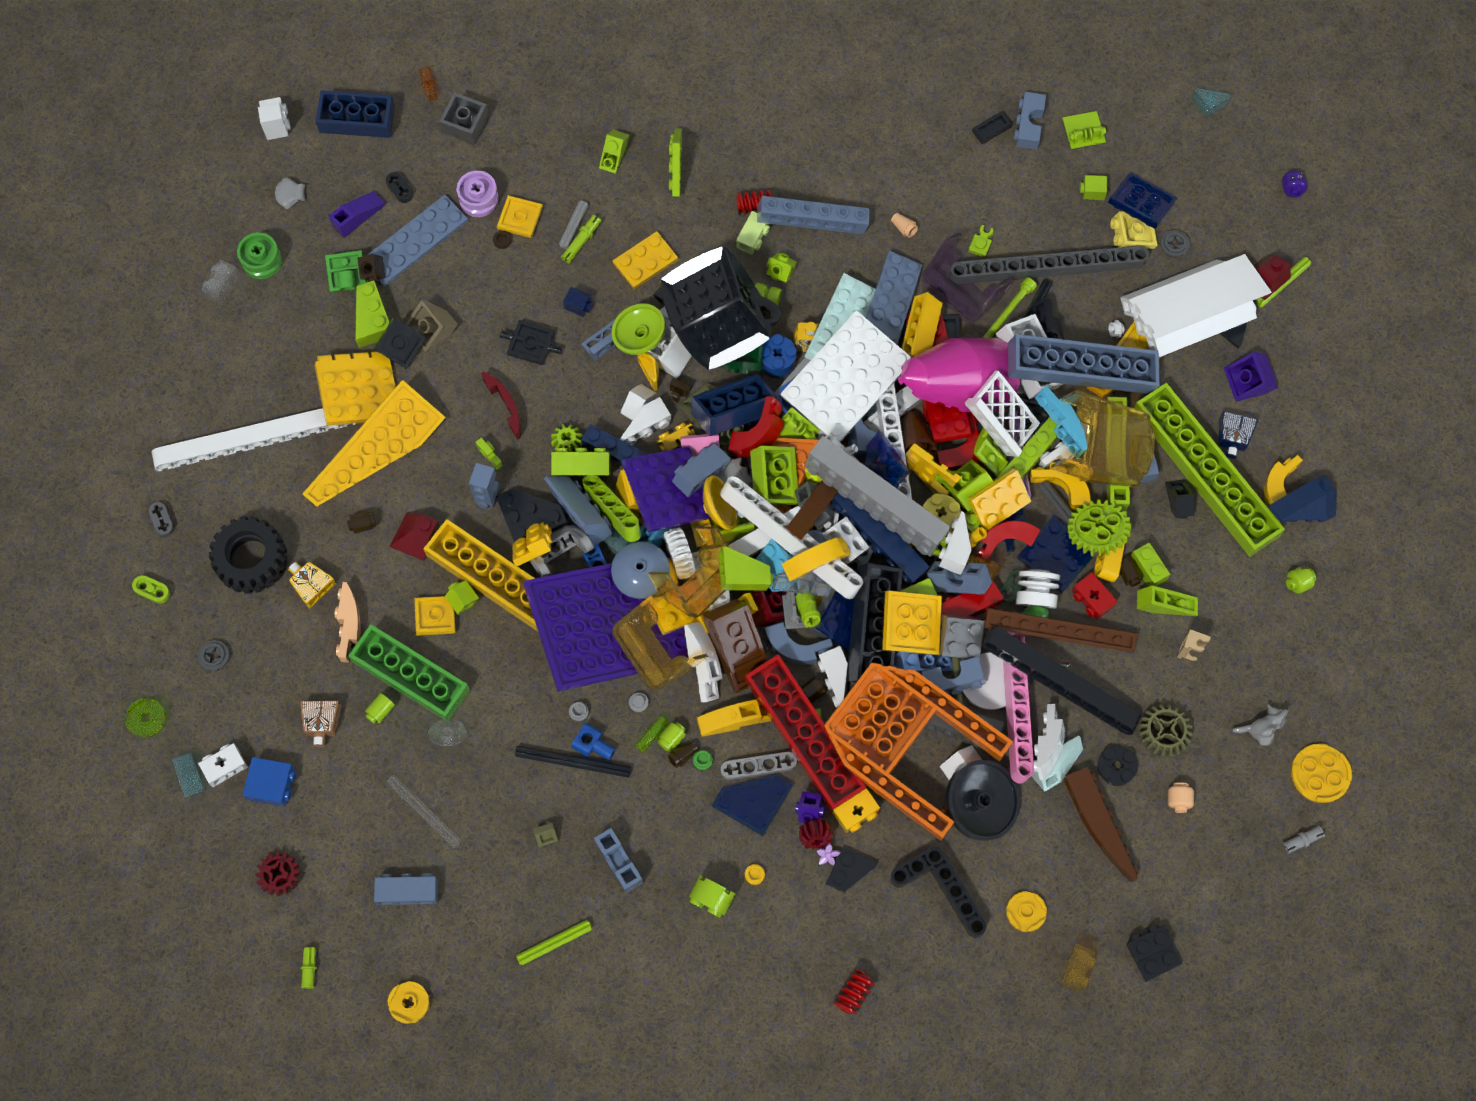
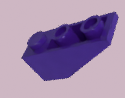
[328,191,385,238]

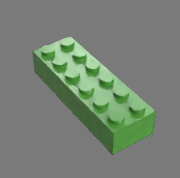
[348,624,470,722]

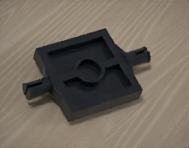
[500,320,562,365]

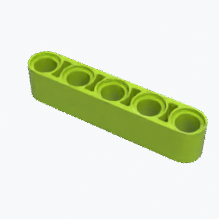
[583,475,641,542]

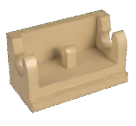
[1177,629,1211,661]

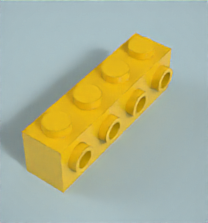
[902,292,943,358]

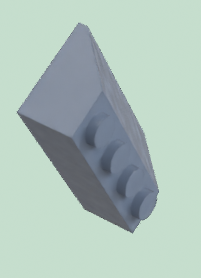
[544,476,612,547]

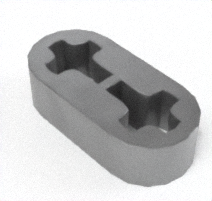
[149,502,174,537]

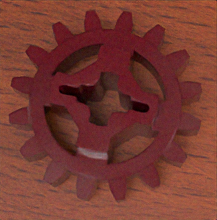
[255,851,301,896]

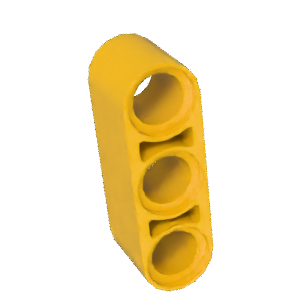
[1094,538,1125,582]

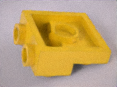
[513,522,553,567]

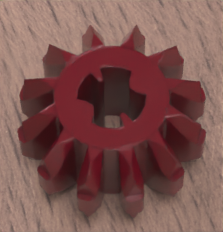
[799,819,833,850]

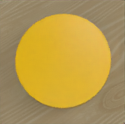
[1291,744,1352,803]

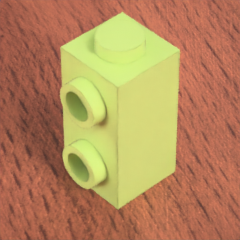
[736,211,770,255]

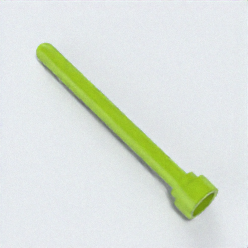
[982,277,1037,338]

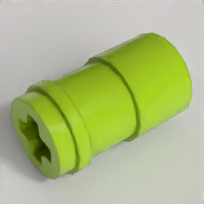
[795,591,821,627]

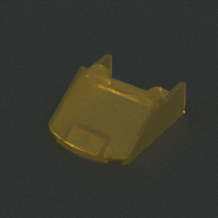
[1051,390,1155,487]

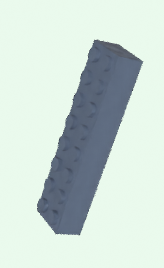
[1008,334,1160,394]

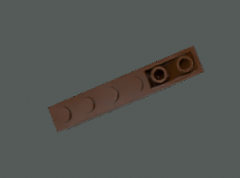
[1063,767,1138,882]

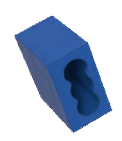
[242,757,296,807]

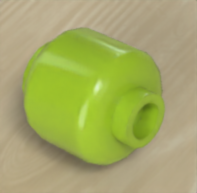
[1286,566,1316,594]

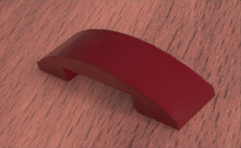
[481,372,521,440]

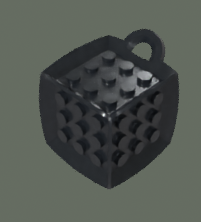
[660,246,781,370]

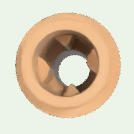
[891,213,918,238]

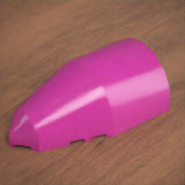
[898,337,1020,412]

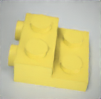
[1110,211,1158,249]

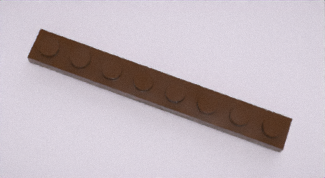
[984,608,1138,653]

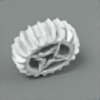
[664,527,696,580]

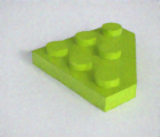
[669,128,682,196]

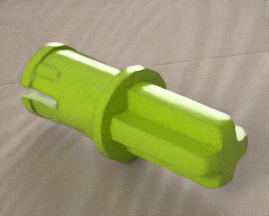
[300,947,317,989]

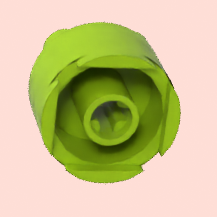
[689,875,735,918]

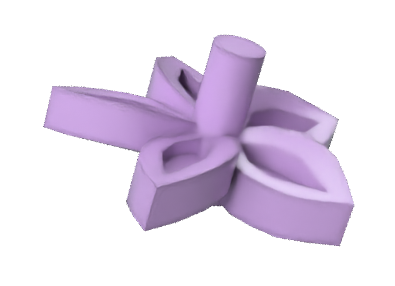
[816,843,841,865]

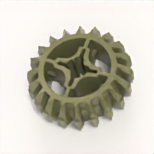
[1138,704,1193,757]

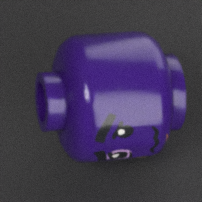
[1282,170,1307,197]

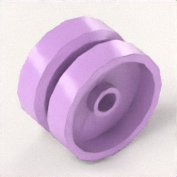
[456,170,499,217]

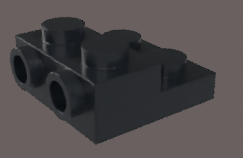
[1126,924,1183,982]

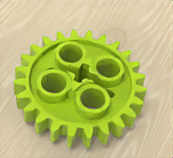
[1068,499,1131,557]

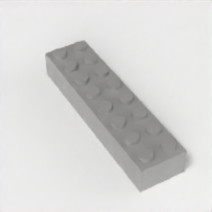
[805,436,950,556]

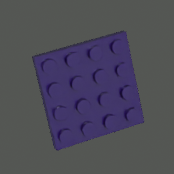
[621,447,711,533]

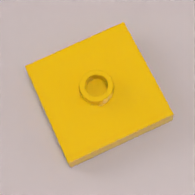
[497,195,543,238]
[414,596,455,636]

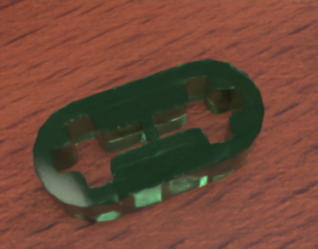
[1000,570,1027,604]

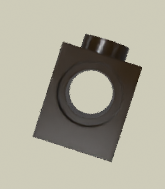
[357,254,385,283]

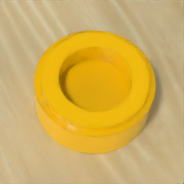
[745,864,765,885]

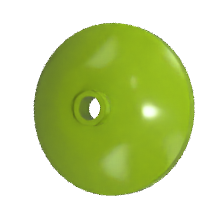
[611,304,666,355]

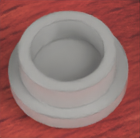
[629,693,649,712]
[569,702,589,721]

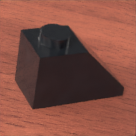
[1165,479,1195,519]

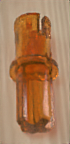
[419,67,437,100]

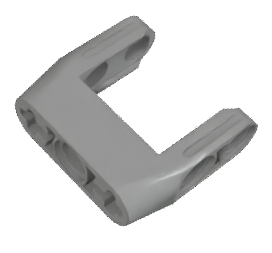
[530,525,594,577]

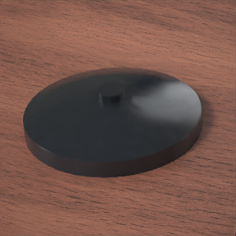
[945,760,1020,841]

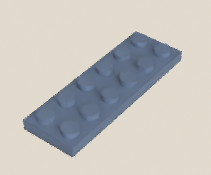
[368,195,468,287]
[866,251,922,345]

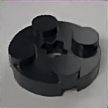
[1097,746,1138,786]

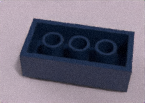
[316,90,395,138]
[691,374,777,436]

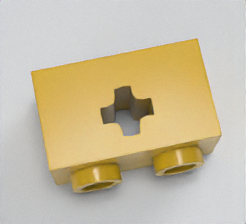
[832,788,880,833]

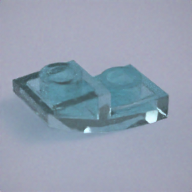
[172,752,204,797]

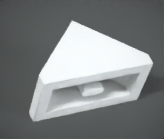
[620,384,657,421]
[940,745,982,780]

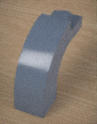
[764,622,833,665]

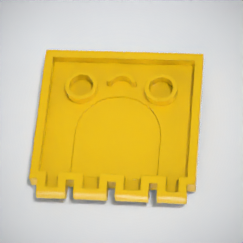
[315,352,395,426]

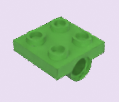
[325,250,367,293]

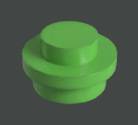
[693,750,713,770]

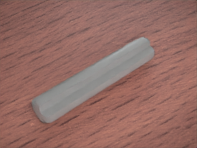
[559,200,588,249]

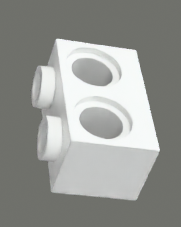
[822,517,870,565]

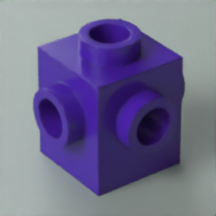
[795,791,825,823]

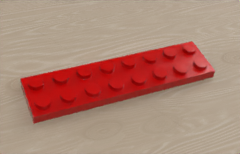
[905,312,971,443]

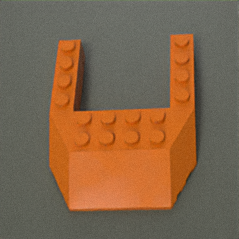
[824,663,1013,841]

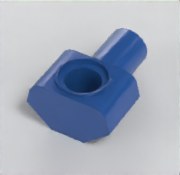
[571,722,616,760]

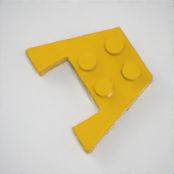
[905,443,961,495]

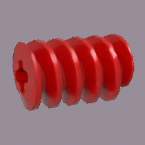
[736,189,773,215]
[833,968,875,1015]

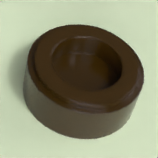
[493,231,511,249]

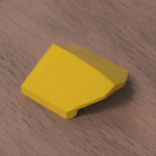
[637,353,659,392]

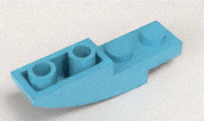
[1035,386,1087,459]

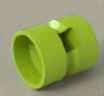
[755,282,782,311]

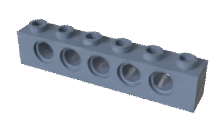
[757,196,869,234]

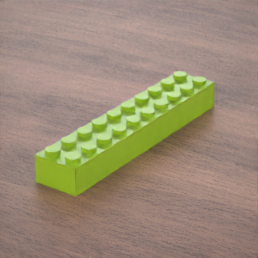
[1133,383,1285,557]

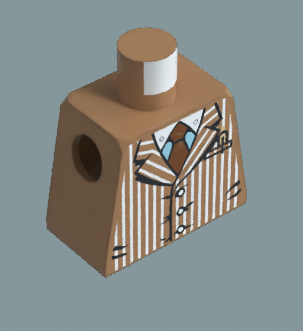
[301,701,341,747]

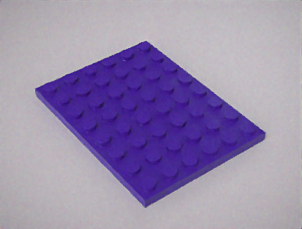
[523,552,689,692]

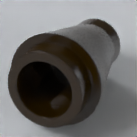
[668,741,698,768]

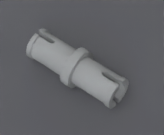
[1283,825,1325,854]

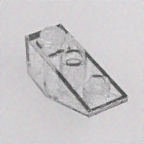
[772,571,832,597]

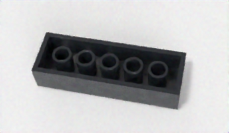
[846,563,903,683]

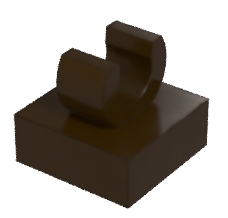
[670,378,690,403]

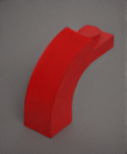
[728,397,784,457]
[977,521,1041,564]

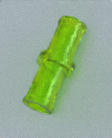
[634,715,669,753]

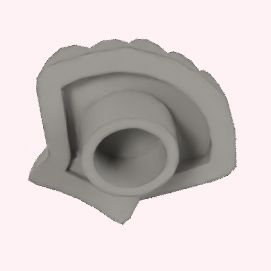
[275,177,305,209]

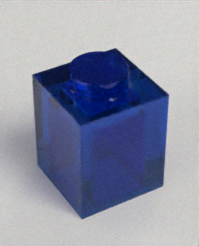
[563,287,593,317]

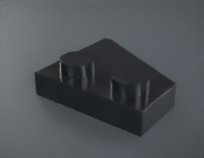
[826,847,878,893]

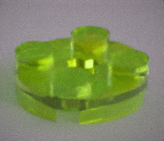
[125,698,167,738]

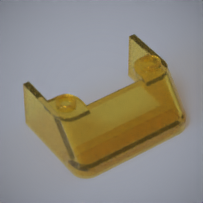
[648,526,730,617]
[612,592,708,690]

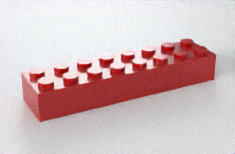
[744,654,867,811]

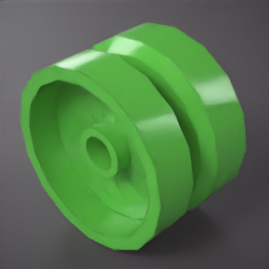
[237,232,282,279]

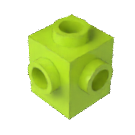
[766,253,797,283]

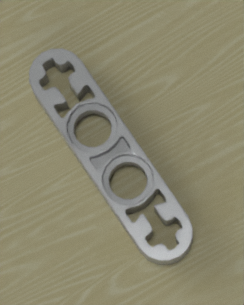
[721,752,797,780]

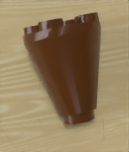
[901,412,938,457]

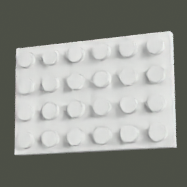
[780,310,911,442]

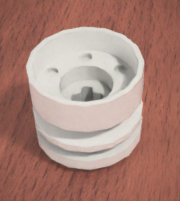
[1016,569,1060,609]

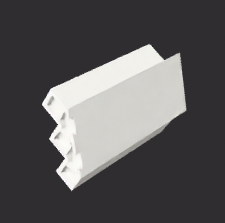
[1120,254,1272,357]

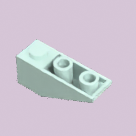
[1032,735,1083,792]

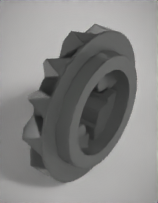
[1160,230,1190,258]
[198,640,229,671]

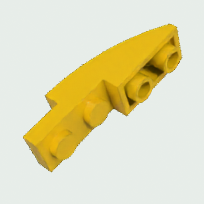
[697,699,771,737]

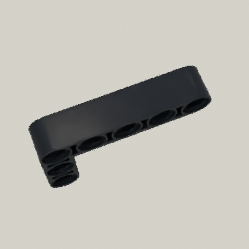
[890,847,987,938]

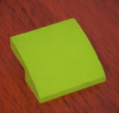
[974,427,1008,477]

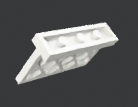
[965,370,1040,457]

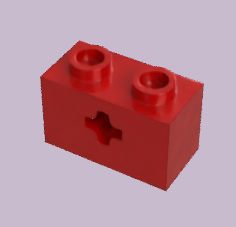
[1072,573,1117,620]

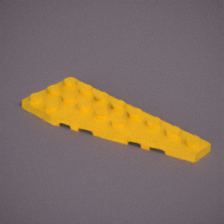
[302,380,446,506]

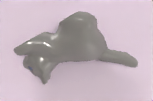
[1232,704,1289,746]

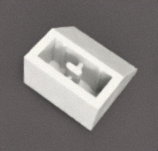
[646,324,692,378]

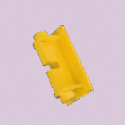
[656,422,696,452]

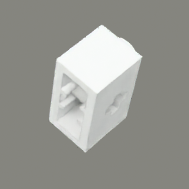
[198,743,248,787]

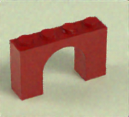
[922,400,984,471]

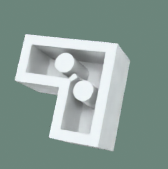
[258,97,291,140]

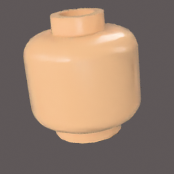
[1168,783,1194,813]

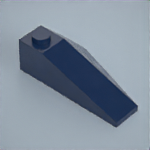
[1268,475,1336,522]

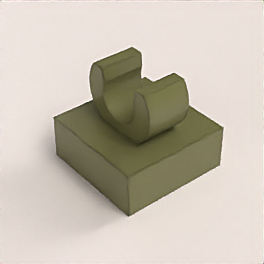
[533,821,558,847]

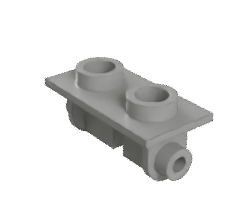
[782,588,805,629]

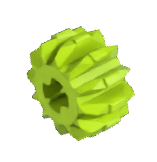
[551,424,583,452]

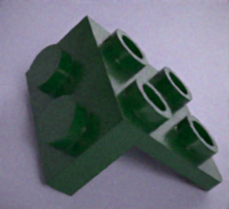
[721,344,763,374]

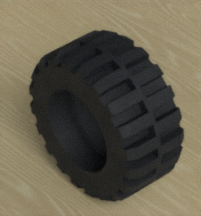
[209,517,288,594]

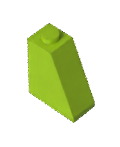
[718,547,773,591]

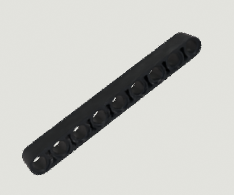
[983,627,1141,735]

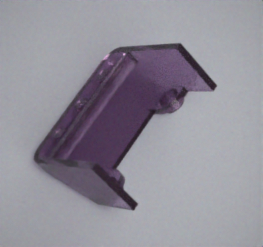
[921,233,1014,324]

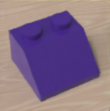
[1224,351,1278,402]

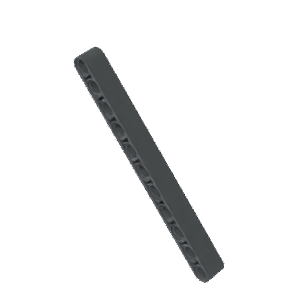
[949,246,1149,284]

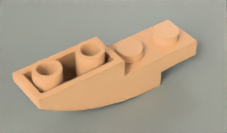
[335,582,361,663]

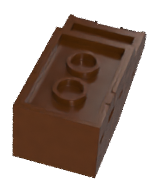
[702,599,767,693]

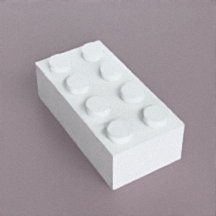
[996,314,1063,399]

